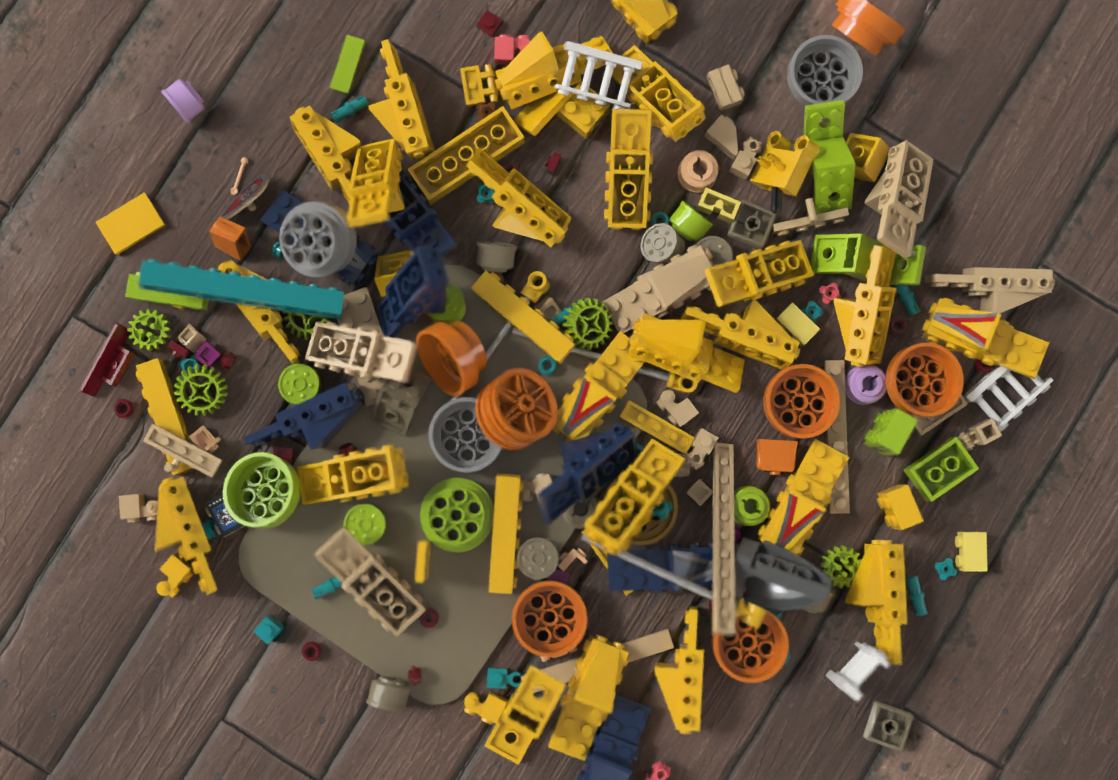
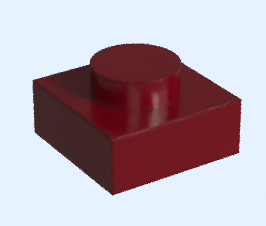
[476,10,503,37]
[545,151,561,176]
[168,340,193,359]
[273,447,294,466]

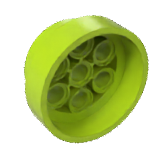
[223,452,300,529]
[420,478,494,552]

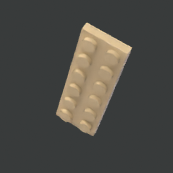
[337,287,387,407]

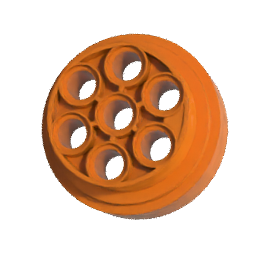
[831,0,906,56]
[416,321,487,396]
[885,343,964,418]
[763,364,840,439]
[512,580,587,657]
[711,605,789,683]

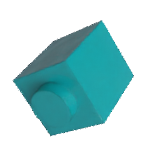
[253,614,285,644]

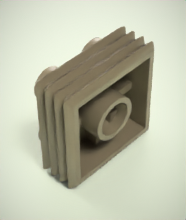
[727,200,777,249]
[863,701,914,752]

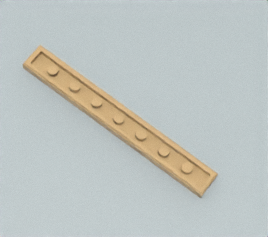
[521,628,674,693]

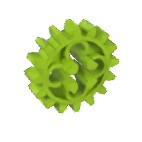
[127,309,172,351]
[820,545,862,588]

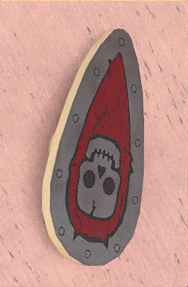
[217,174,270,220]

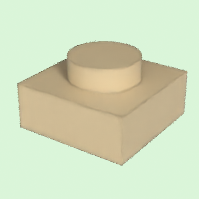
[686,479,713,506]

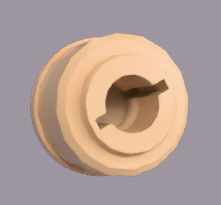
[678,150,718,193]

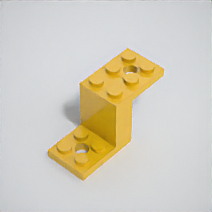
[484,665,566,765]

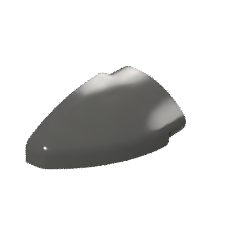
[734,537,832,611]

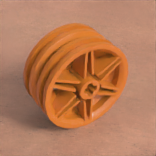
[475,368,558,450]

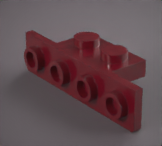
[80,323,135,397]

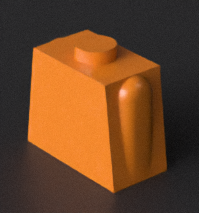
[209,217,251,261]
[756,439,798,475]

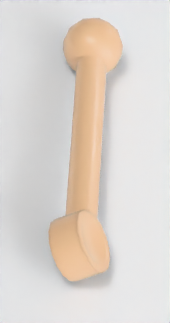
[230,157,249,195]

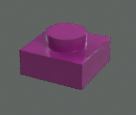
[194,341,222,368]
[548,569,570,584]

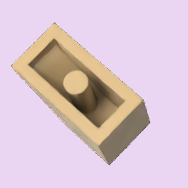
[704,115,738,160]

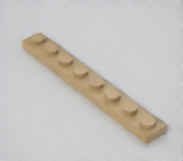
[824,360,850,514]

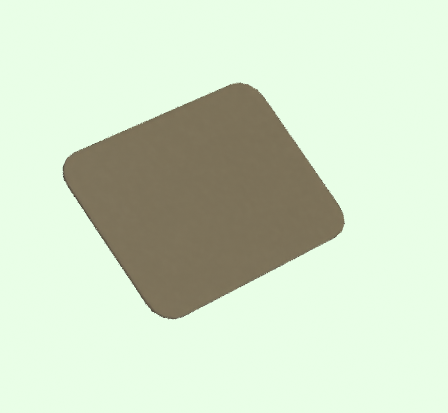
[238,265,647,704]

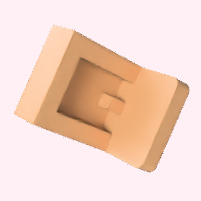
[187,425,221,454]
[558,548,588,571]

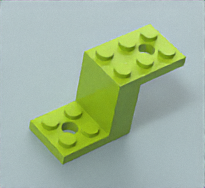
[803,100,855,214]
[810,234,926,285]

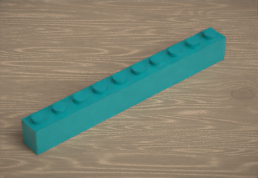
[138,259,344,319]

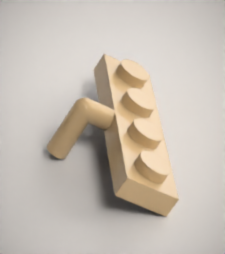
[771,198,849,236]
[143,424,223,477]

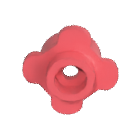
[819,283,841,304]

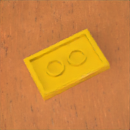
[513,81,573,136]
[96,192,166,255]
[415,539,431,582]

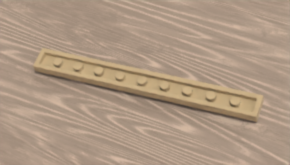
[713,442,735,636]

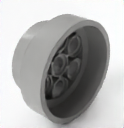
[787,35,863,106]
[280,201,357,277]
[429,397,502,472]

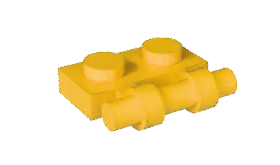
[460,64,499,107]

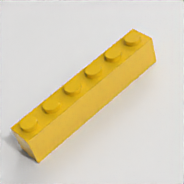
[471,271,575,364]
[136,358,195,475]
[489,473,524,594]

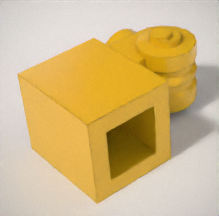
[156,553,193,598]
[464,691,508,724]

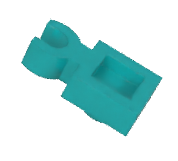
[487,667,521,689]

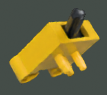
[749,131,820,214]

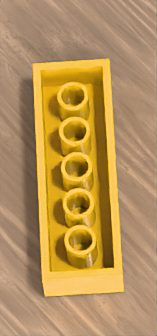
[407,106,525,205]

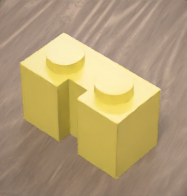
[696,188,741,224]
[775,302,820,347]
[955,532,987,571]

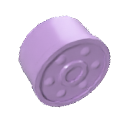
[161,79,204,124]
[845,365,887,405]

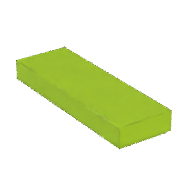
[330,35,366,95]

